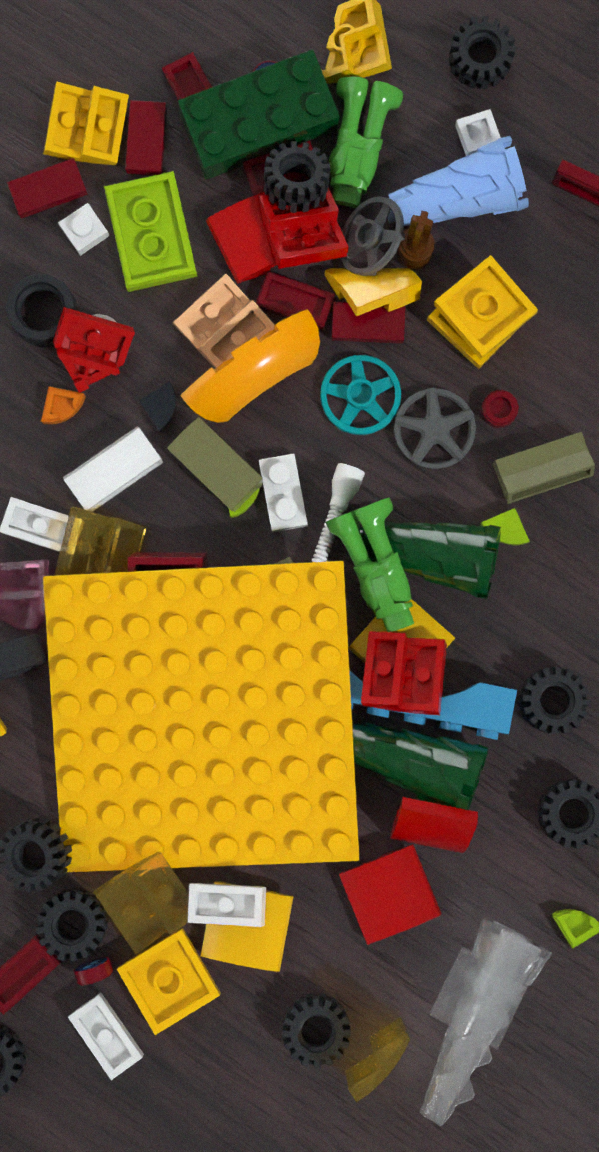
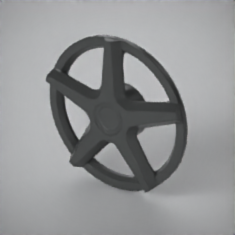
[341,196,405,276]
[394,387,476,469]

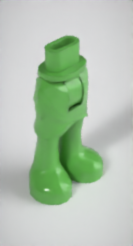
[329,77,404,208]
[326,497,414,632]

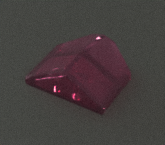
[0,560,49,630]

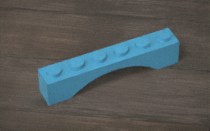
[350,671,517,740]

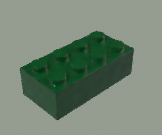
[178,49,340,180]

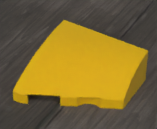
[322,0,392,84]

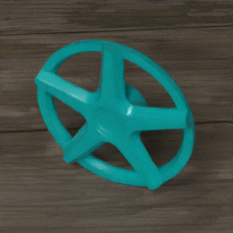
[320,355,401,435]

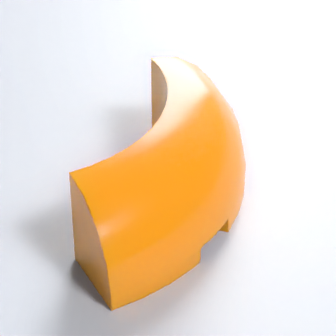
[180,309,320,423]

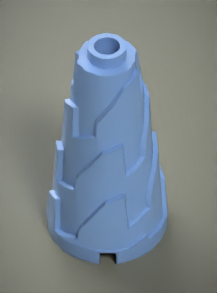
[388,136,529,226]

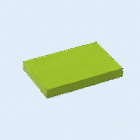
[104,171,198,292]

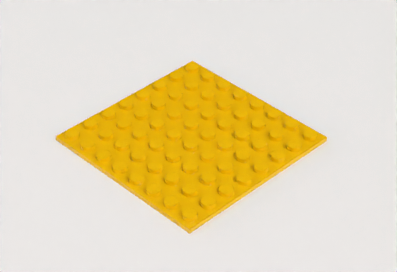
[43,561,359,872]

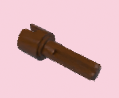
[397,210,435,270]

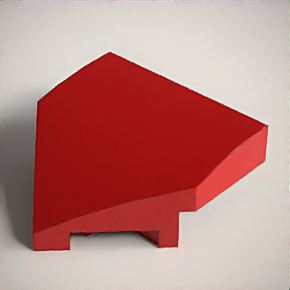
[53,307,135,393]

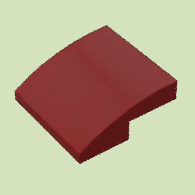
[259,187,349,269]
[206,192,277,284]
[361,631,447,716]
[390,797,478,853]
[339,844,442,945]

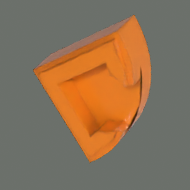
[41,387,86,424]

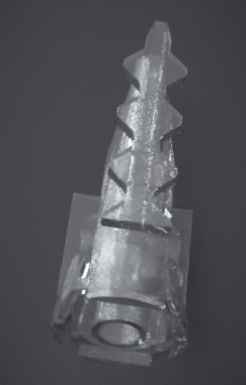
[419,916,552,1126]

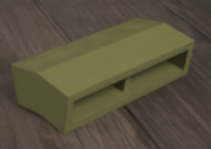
[167,417,263,512]
[493,432,595,504]

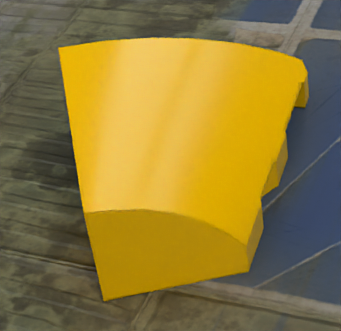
[325,268,422,316]

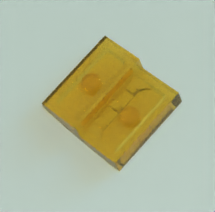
[54,507,147,575]
[93,851,189,955]
[346,1017,410,1103]

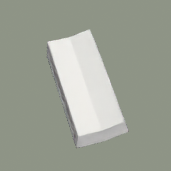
[63,426,163,514]

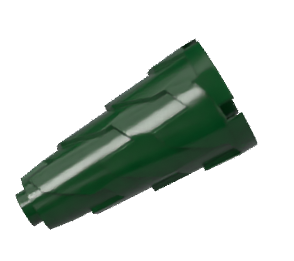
[360,521,501,599]
[352,722,489,810]

